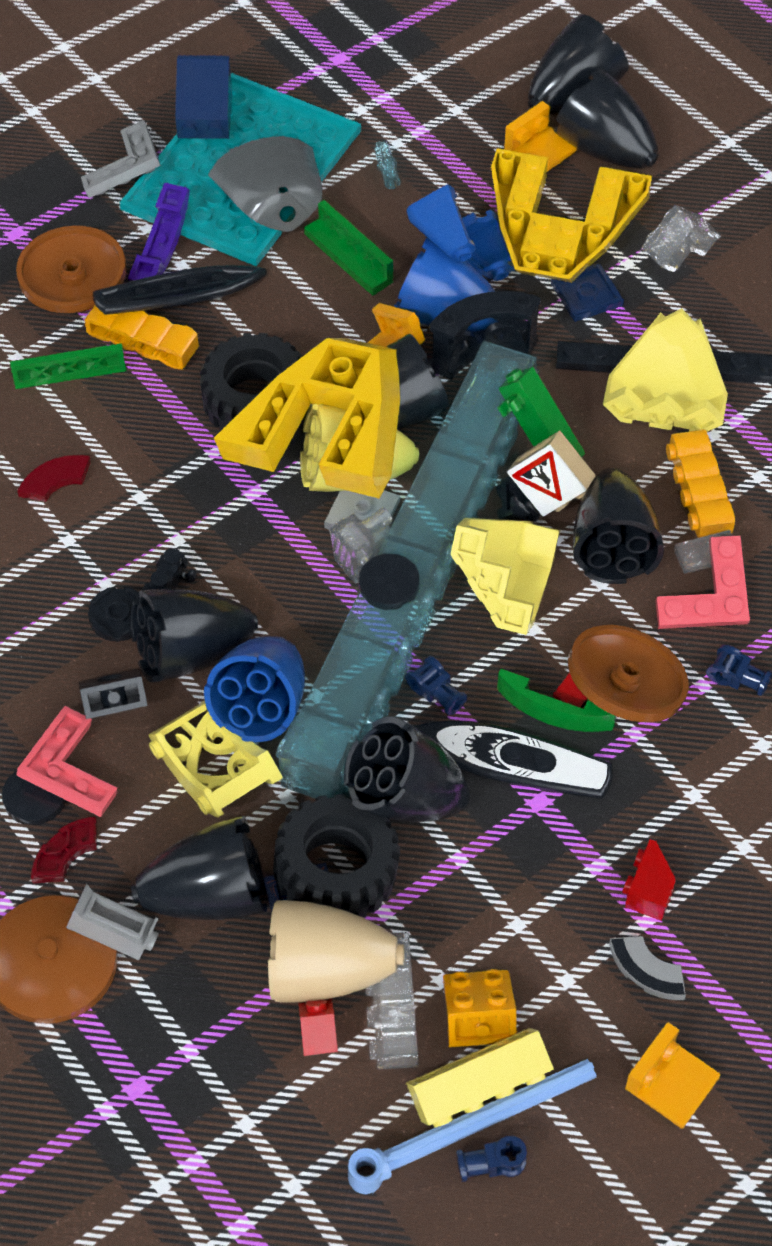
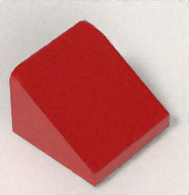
[553,673,588,708]

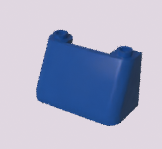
[406,184,515,281]

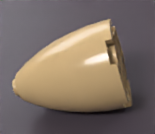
[268,900,405,1003]

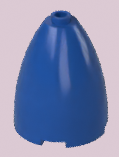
[393,238,498,332]
[204,636,305,742]

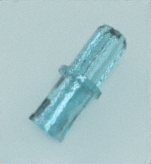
[374,141,401,189]

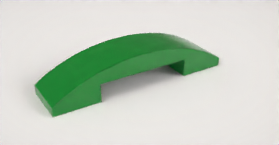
[497,669,616,732]

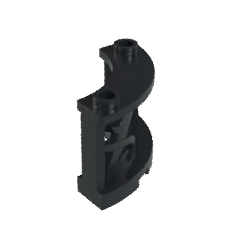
[429,291,541,380]

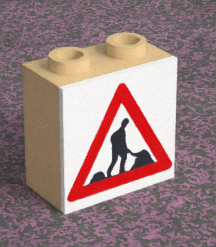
[507,430,596,517]

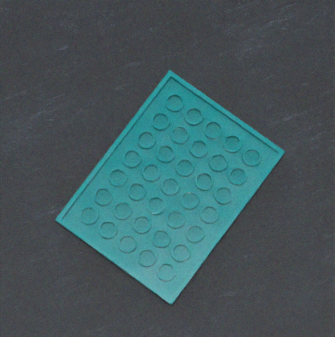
[119,73,361,267]

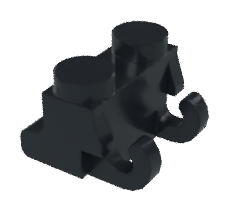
[496,476,540,522]
[141,548,197,591]

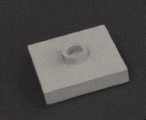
[324,490,400,546]

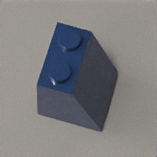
[175,55,232,139]

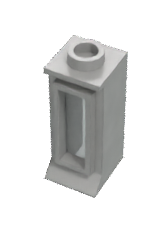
[66,884,159,960]

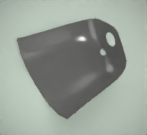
[208,136,323,232]

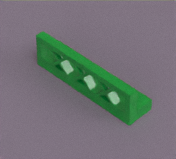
[304,200,393,296]
[10,343,126,389]

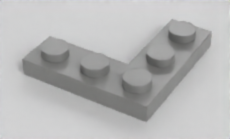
[81,120,160,198]

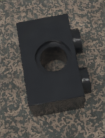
[78,668,148,719]

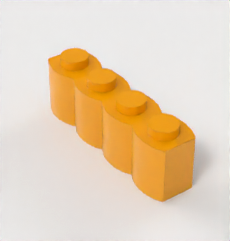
[84,306,199,370]
[666,429,735,539]

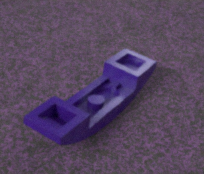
[128,182,190,281]

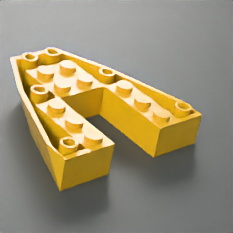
[491,148,652,283]
[214,338,400,499]

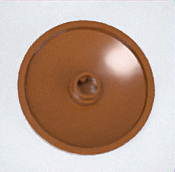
[16,226,126,313]
[568,625,689,723]
[0,896,118,1024]

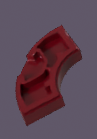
[31,817,97,884]

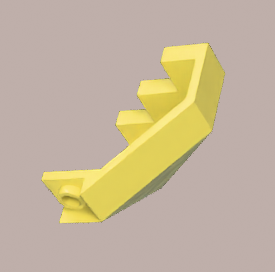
[603,308,728,432]
[451,518,560,635]

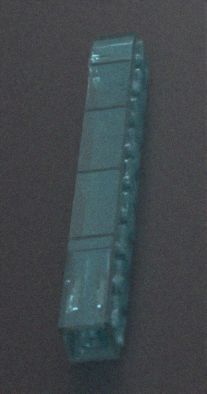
[276,341,539,799]

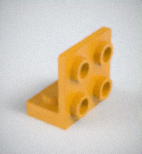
[504,101,577,172]
[443,969,517,1047]
[625,1022,720,1128]

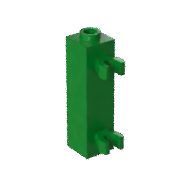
[497,367,585,457]

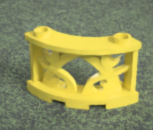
[148,700,283,818]

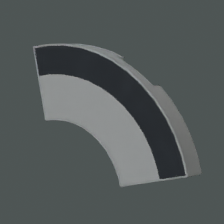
[609,936,686,1000]

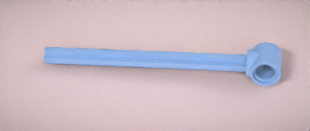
[348,1059,597,1194]

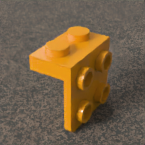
[368,303,425,347]

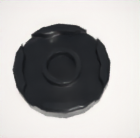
[359,554,419,610]
[88,586,139,642]
[2,770,65,825]

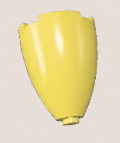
[300,404,419,492]

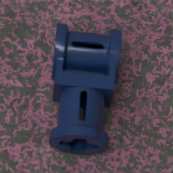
[706,645,772,697]
[405,656,467,716]
[456,1136,527,1182]

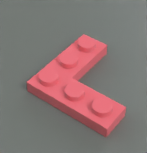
[655,536,750,629]
[17,706,117,817]

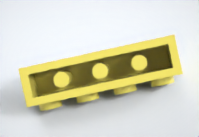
[406,1028,553,1127]

